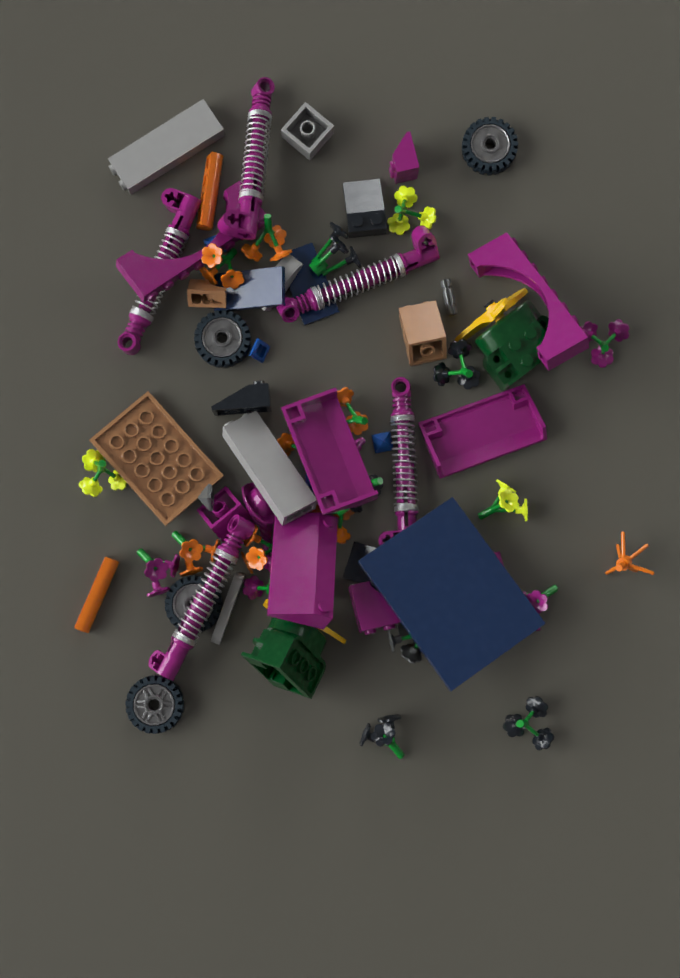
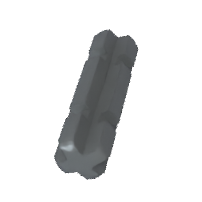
[441,279,458,316]

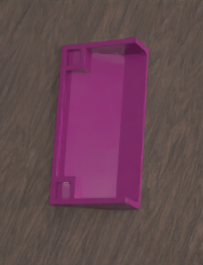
[418,384,547,479]
[281,387,378,515]
[267,513,338,630]

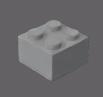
[281,102,334,161]

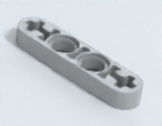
[210,571,245,645]

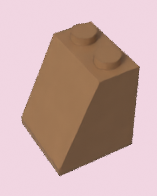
[399,300,447,366]

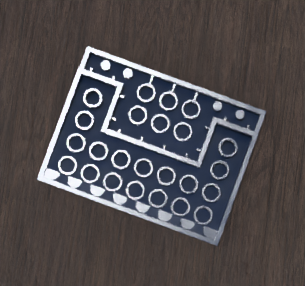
[358,497,545,692]

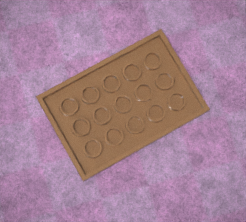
[89,391,224,527]

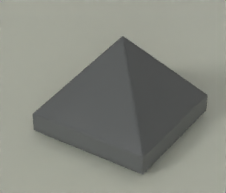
[198,484,214,511]

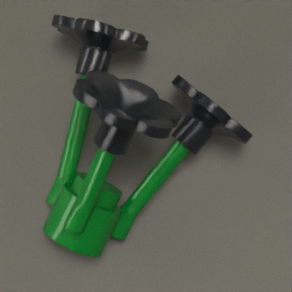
[309,222,361,276]

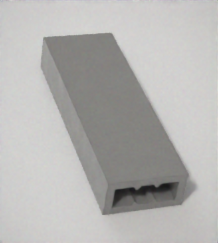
[108,99,225,195]
[222,411,317,526]

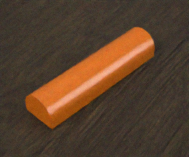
[196,152,224,231]
[75,556,119,633]

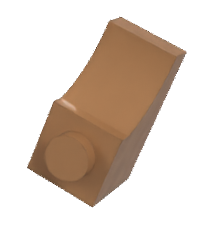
[187,279,227,308]

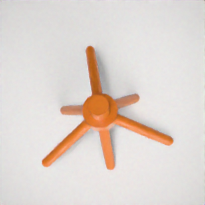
[605,531,655,575]

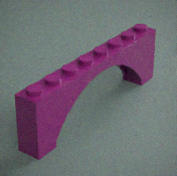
[116,181,266,303]
[468,232,590,371]
[348,551,504,635]

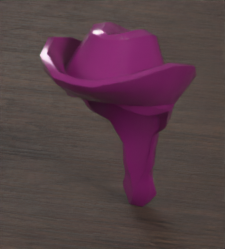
[242,482,275,554]

